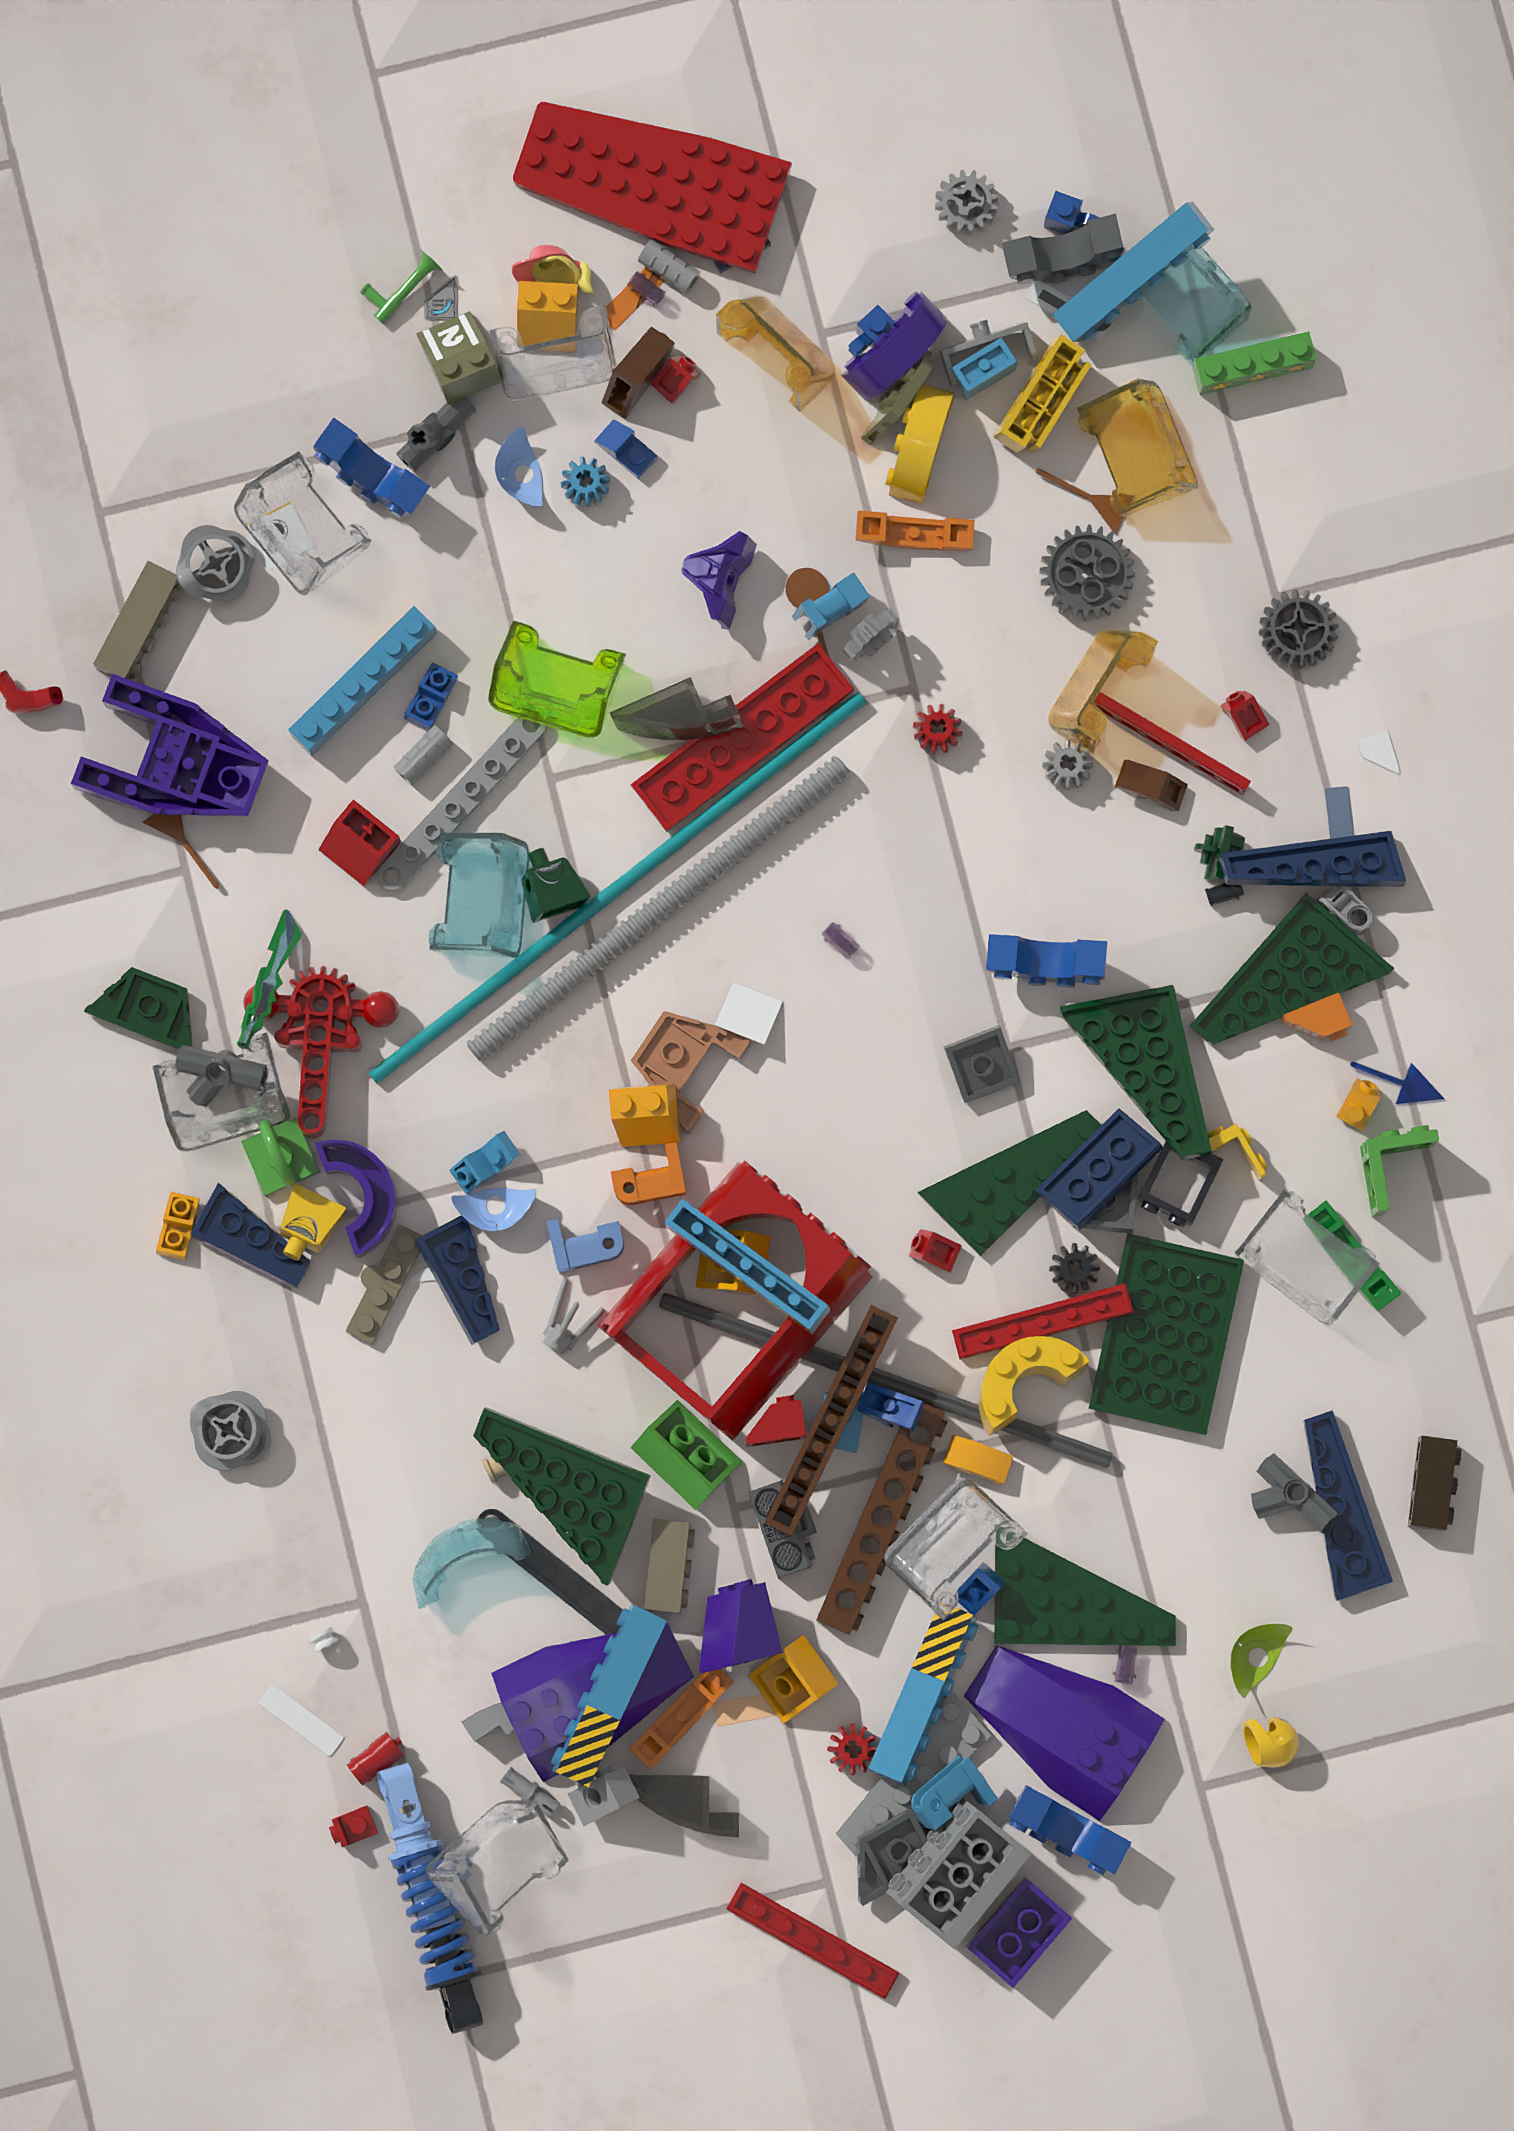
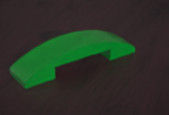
[1303,1200,1401,1312]

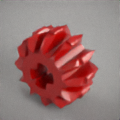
[913,704,963,755]
[827,1723,877,1775]

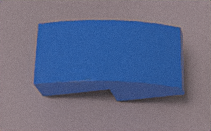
[404,662,458,731]

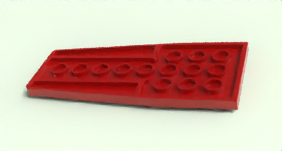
[513,102,792,274]

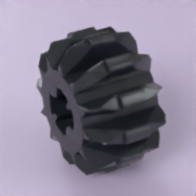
[1049,1243,1100,1294]

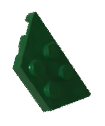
[84,967,193,1050]

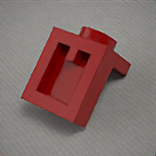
[650,355,701,403]
[1220,691,1270,741]
[909,1229,962,1273]
[329,1805,378,1848]

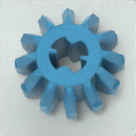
[561,457,611,507]

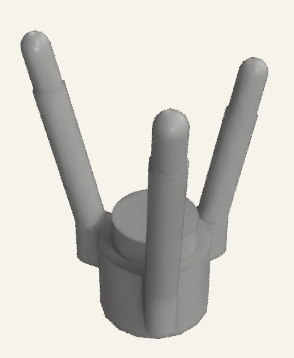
[542,1278,605,1354]

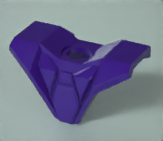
[681,531,757,630]

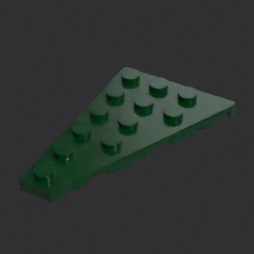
[1060,985,1212,1160]
[994,1526,1176,1646]

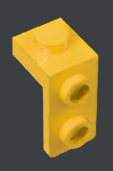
[1208,1123,1268,1180]

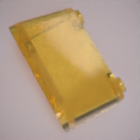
[716,295,835,412]
[1077,378,1198,516]
[1048,629,1159,754]

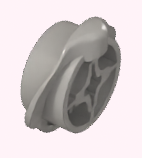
[176,525,254,602]
[190,1391,271,1470]

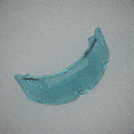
[412,1518,532,1609]

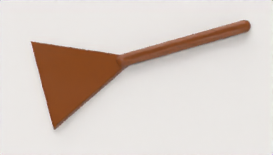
[1036,468,1135,534]
[142,814,219,889]

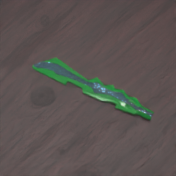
[237,909,302,1049]

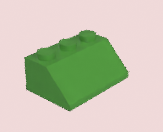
[630,1400,742,1510]

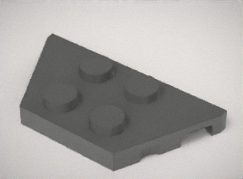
[857,1808,931,1906]

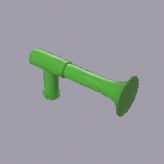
[360,250,443,324]

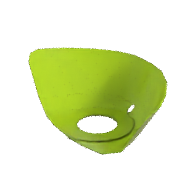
[1230,1623,1293,1698]

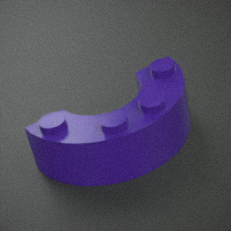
[841,291,947,400]
[315,1140,397,1258]

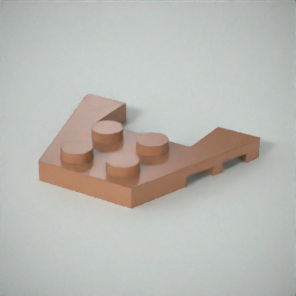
[631,1011,752,1134]

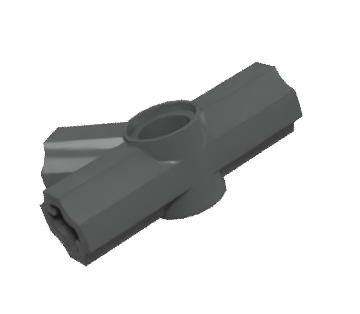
[396,397,476,472]
[175,1045,269,1107]
[1251,1453,1340,1534]

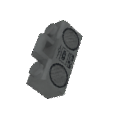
[748,1480,817,1578]

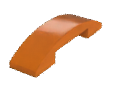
[856,510,975,551]
[629,1669,734,1770]

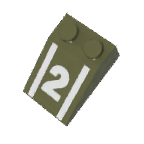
[416,311,502,404]

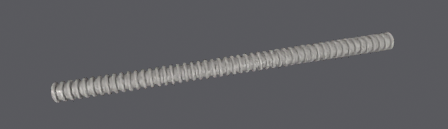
[467,756,850,1063]

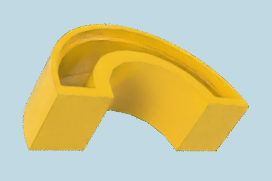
[885,384,955,505]
[978,1336,1090,1437]

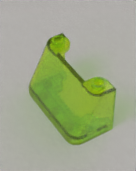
[488,620,626,738]

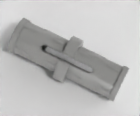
[500,1767,560,1818]

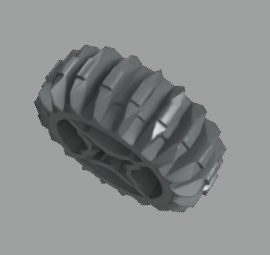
[1258,589,1339,669]

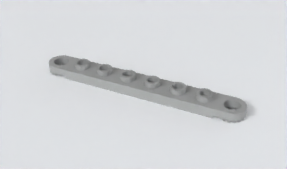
[377,709,547,892]

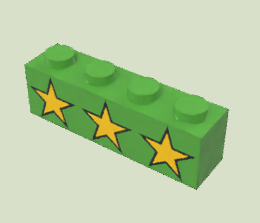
[1192,331,1316,395]

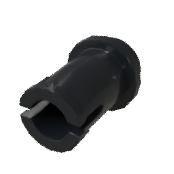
[1205,883,1245,907]

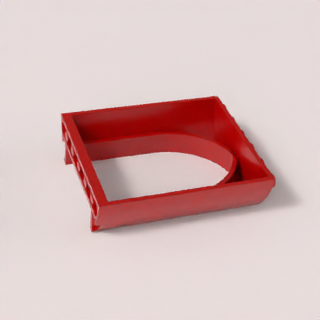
[597,1160,873,1441]

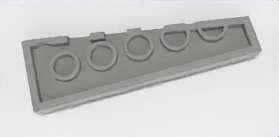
[835,1691,992,1857]

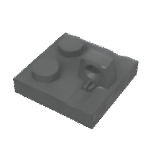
[943,1025,1020,1103]
[1073,1174,1138,1234]

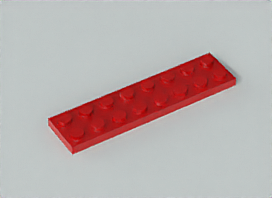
[630,643,854,833]

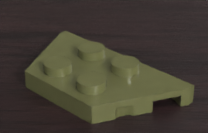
[861,350,932,445]

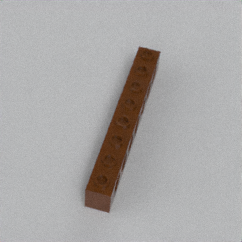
[764,1305,898,1537]
[816,1404,948,1635]

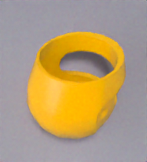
[1243,1717,1299,1768]

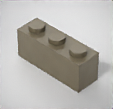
[644,1519,695,1614]

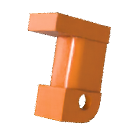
[611,1142,686,1205]

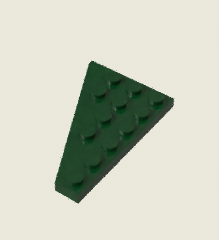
[1189,893,1394,1046]
[473,1407,651,1586]

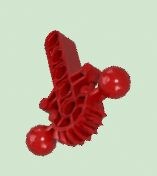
[243,966,399,1139]

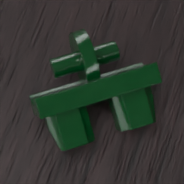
[1194,825,1245,881]

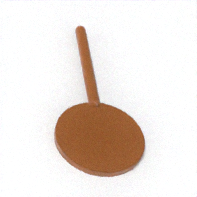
[785,568,829,656]

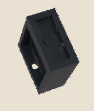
[1137,1141,1224,1228]

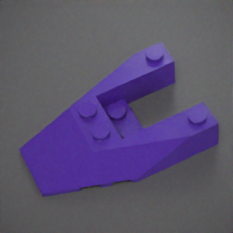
[70,674,269,816]

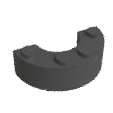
[1002,213,1124,284]

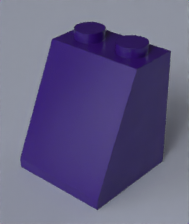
[699,1579,783,1674]

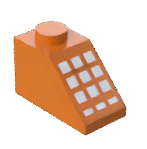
[1281,993,1353,1042]

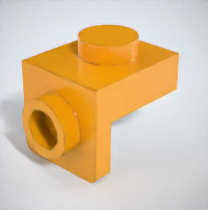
[1336,1078,1382,1131]

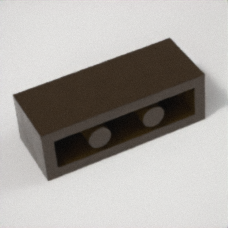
[1407,1435,1462,1531]

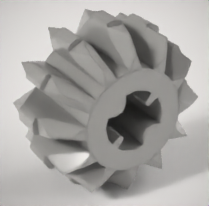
[1042,740,1093,791]

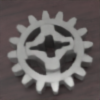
[935,170,998,235]
[843,608,899,661]

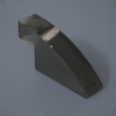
[609,677,744,740]
[629,1775,739,1837]

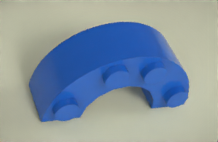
[313,417,430,518]
[986,934,1108,988]
[1009,1785,1132,1876]

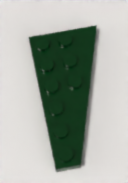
[917,1110,1101,1256]

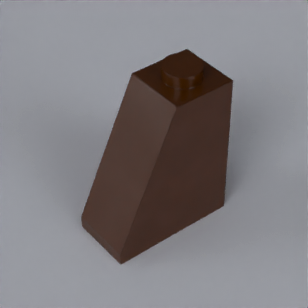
[601,326,675,419]

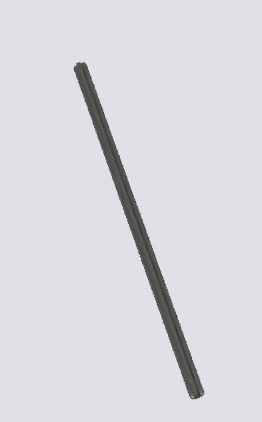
[659,1293,1113,1468]

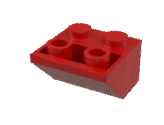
[318,799,402,887]

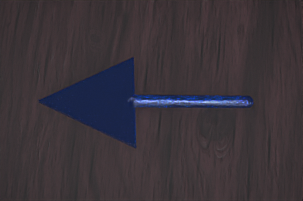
[1350,1061,1445,1104]

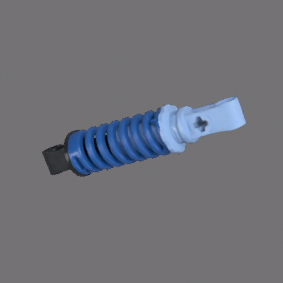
[377,1763,483,2034]

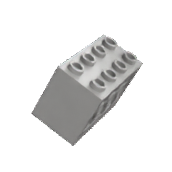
[886,1798,1031,1950]

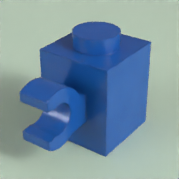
[1044,191,1099,234]
[848,305,894,356]

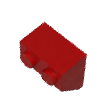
[745,1395,806,1447]

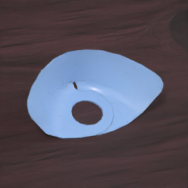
[495,427,543,506]
[451,1188,536,1231]

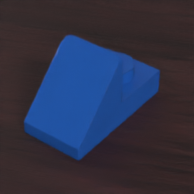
[594,419,658,479]
[857,1382,925,1432]
[952,1562,1005,1616]

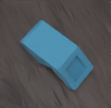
[449,1131,521,1194]

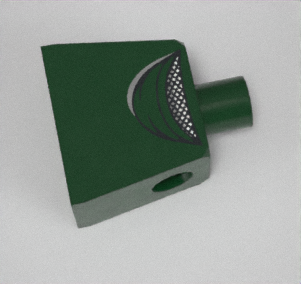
[521,848,591,923]

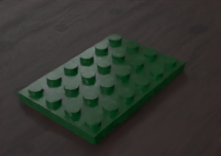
[1088,1233,1244,1436]

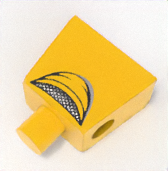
[280,1183,346,1261]

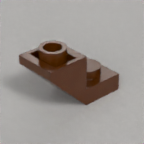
[1115,759,1188,811]

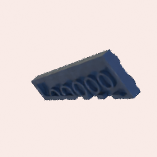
[1219,831,1406,887]
[1303,1410,1393,1601]

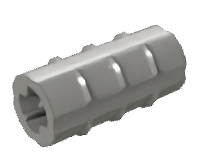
[638,240,700,294]
[393,725,453,785]

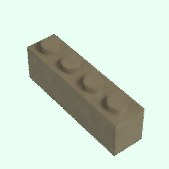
[93,561,183,680]

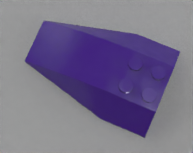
[491,1622,694,1782]
[964,1645,1165,1821]

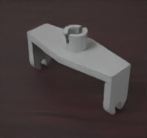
[939,319,1038,388]

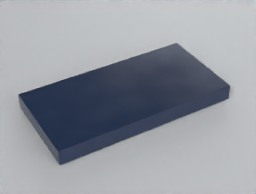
[1036,1108,1163,1231]

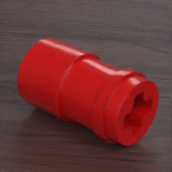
[346,1732,404,1786]

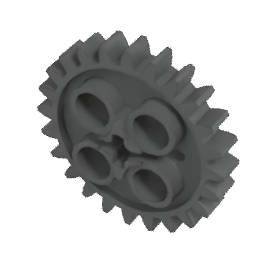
[1039,524,1136,621]

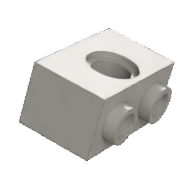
[568,1765,640,1827]

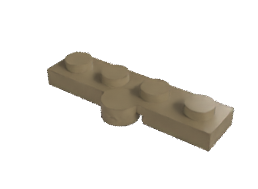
[346,1224,422,1345]

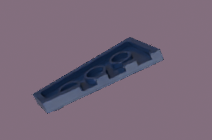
[190,1182,311,1290]
[414,1215,500,1345]

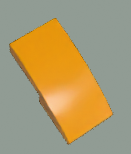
[156,1192,200,1261]
[943,1435,1013,1485]

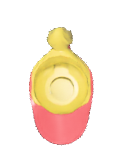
[511,245,594,294]

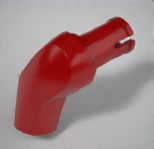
[0,670,63,713]

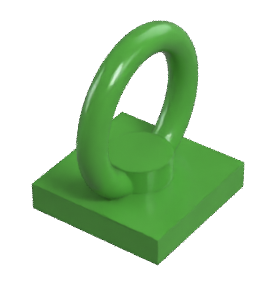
[241,1117,320,1196]

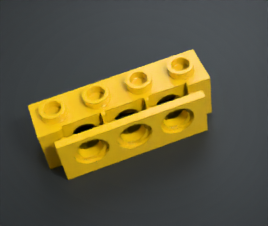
[993,334,1091,453]

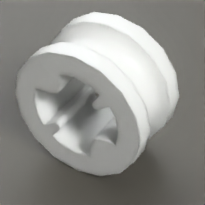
[308,1627,339,1653]

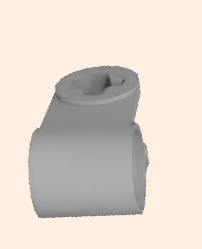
[1317,886,1372,936]

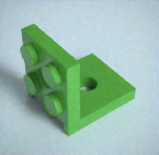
[1360,1125,1439,1217]

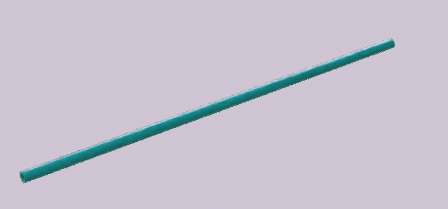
[368,692,867,1084]

